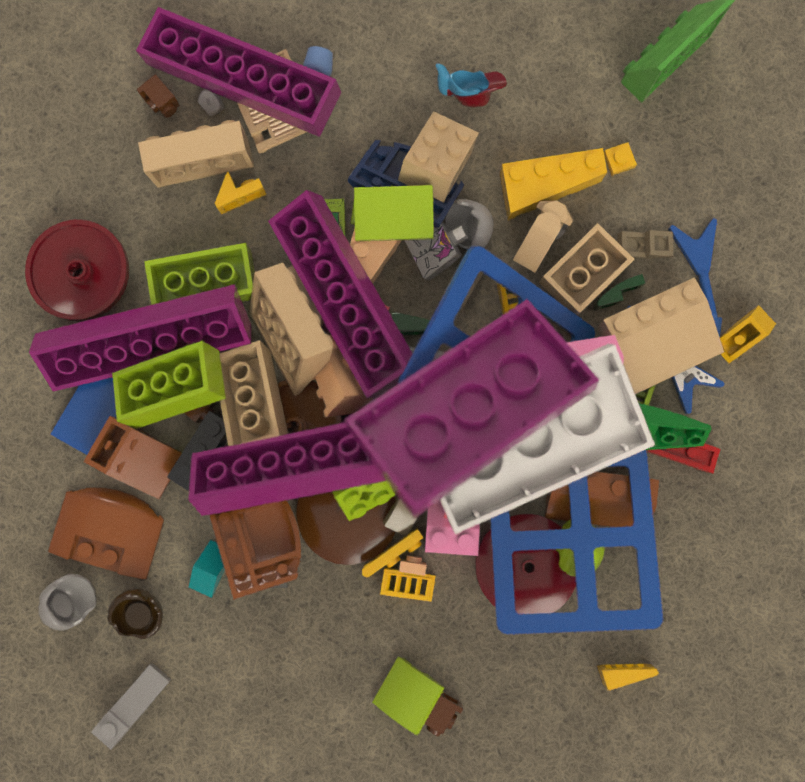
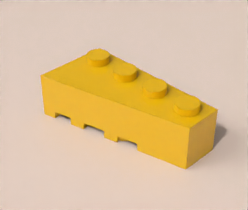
[500,148,607,221]

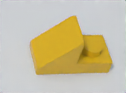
[215,172,267,214]

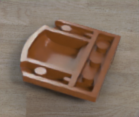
[48,487,165,580]
[209,500,301,600]

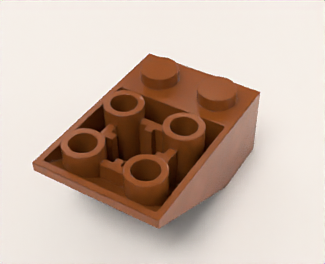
[83,416,182,499]

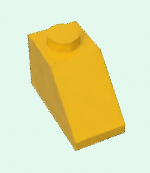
[720,305,776,363]

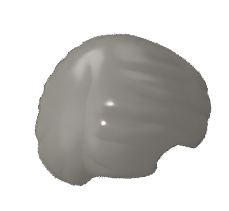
[445,199,494,249]
[38,574,97,630]

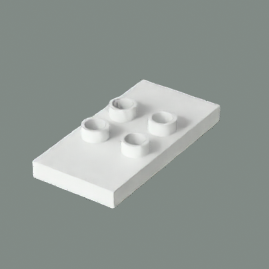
[440,344,655,534]

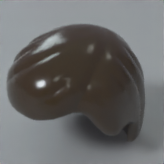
[107,589,163,639]

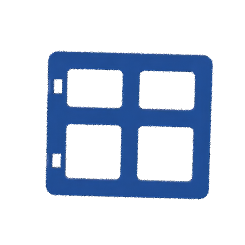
[399,246,595,384]
[491,449,663,634]

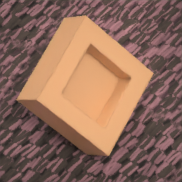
[399,555,427,576]

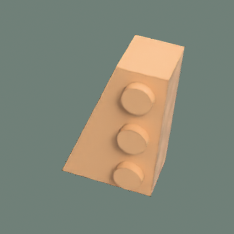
[350,228,402,284]
[312,335,373,417]

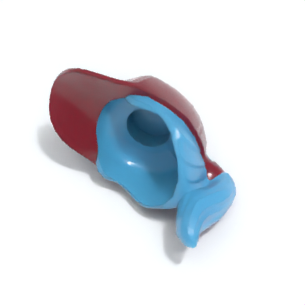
[436,63,507,107]

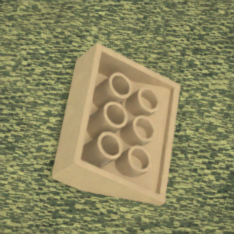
[249,263,333,396]
[597,277,724,395]

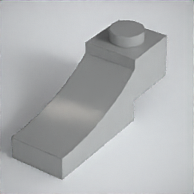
[91,663,171,749]

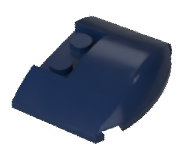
[348,140,464,228]

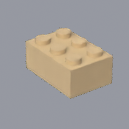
[398,111,479,202]
[539,223,635,316]

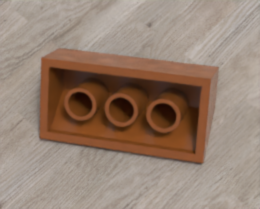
[544,472,659,527]

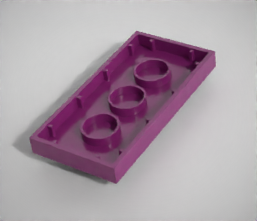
[345,299,600,518]

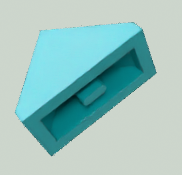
[189,540,225,598]

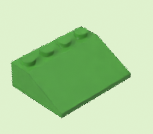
[621,0,735,103]

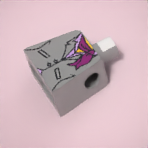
[405,223,469,280]

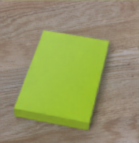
[354,185,434,242]

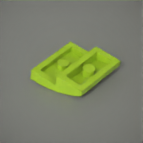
[372,656,444,735]

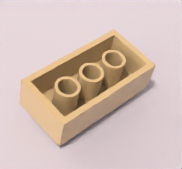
[138,120,254,187]
[219,340,288,446]

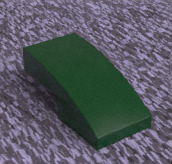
[593,274,645,311]

